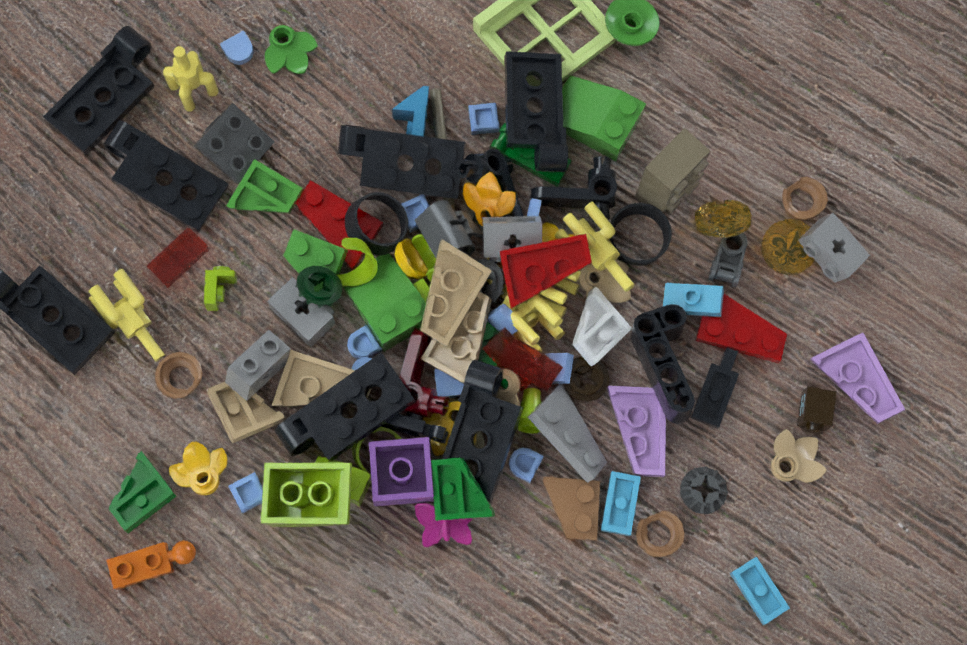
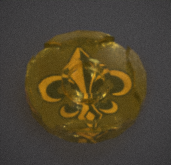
[694,200,752,238]
[761,219,815,275]

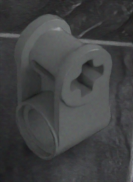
[708,230,748,288]

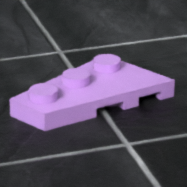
[810,333,905,424]
[607,386,666,477]

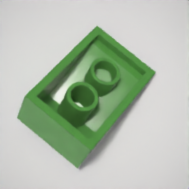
[562,75,646,161]
[342,254,426,352]

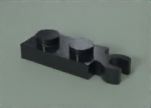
[381,413,449,444]

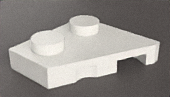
[572,287,632,366]

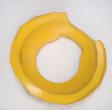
[395,238,428,279]

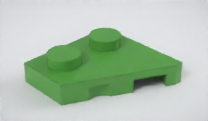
[226,159,304,214]
[283,229,348,292]

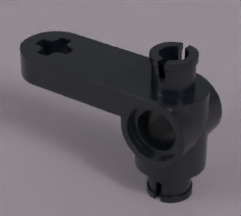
[456,149,523,217]
[530,156,617,220]

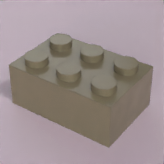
[635,128,711,215]

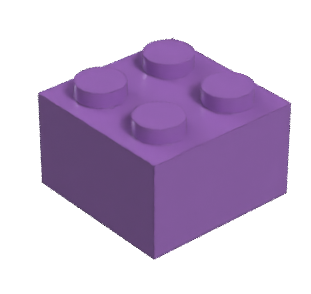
[369,437,434,507]

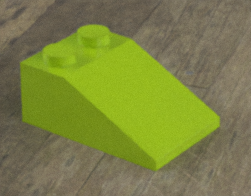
[261,463,352,527]

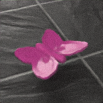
[415,502,472,548]

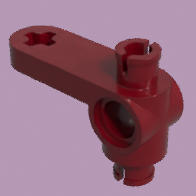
[399,328,449,418]

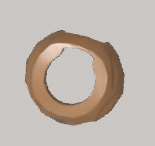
[782,177,828,220]
[155,352,202,399]
[636,510,685,557]

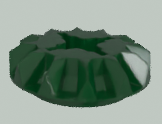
[295,266,342,308]

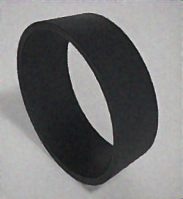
[345,192,408,256]
[610,203,672,266]

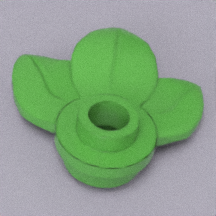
[265,25,318,74]

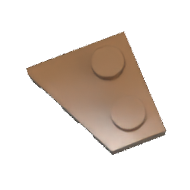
[543,477,600,541]

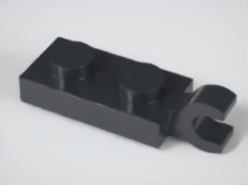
[690,348,739,429]

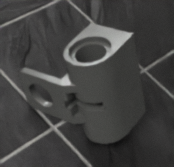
[414,200,483,258]

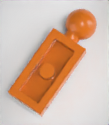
[106,540,196,590]

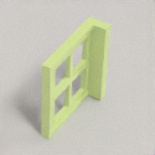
[473,0,617,86]

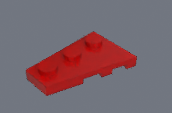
[295,180,383,271]
[499,234,592,309]
[695,294,787,364]

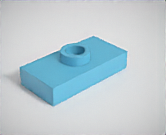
[663,283,724,317]
[600,471,641,536]
[730,557,790,625]

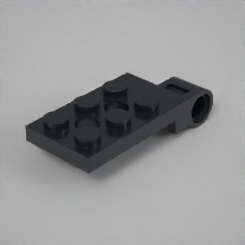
[43,26,155,155]
[504,51,568,172]
[103,120,229,233]
[338,125,466,199]
[0,265,115,375]
[275,352,416,462]
[442,359,524,505]

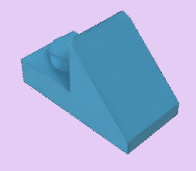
[392,86,429,136]

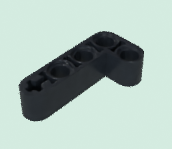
[630,304,695,424]

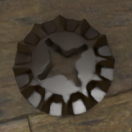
[564,356,609,403]

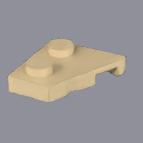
[207,382,285,444]

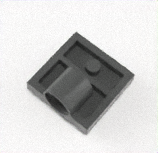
[194,103,275,184]

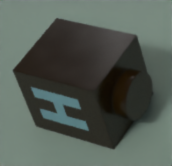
[797,387,837,434]

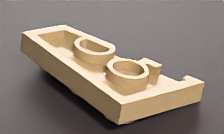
[420,240,492,346]
[421,292,492,384]
[272,350,371,407]

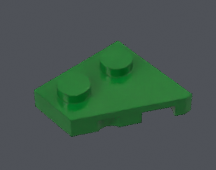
[108,451,177,534]
[431,458,495,521]

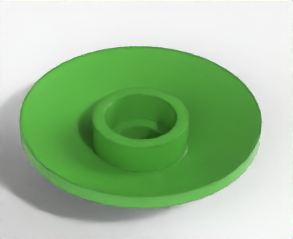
[605,0,660,46]

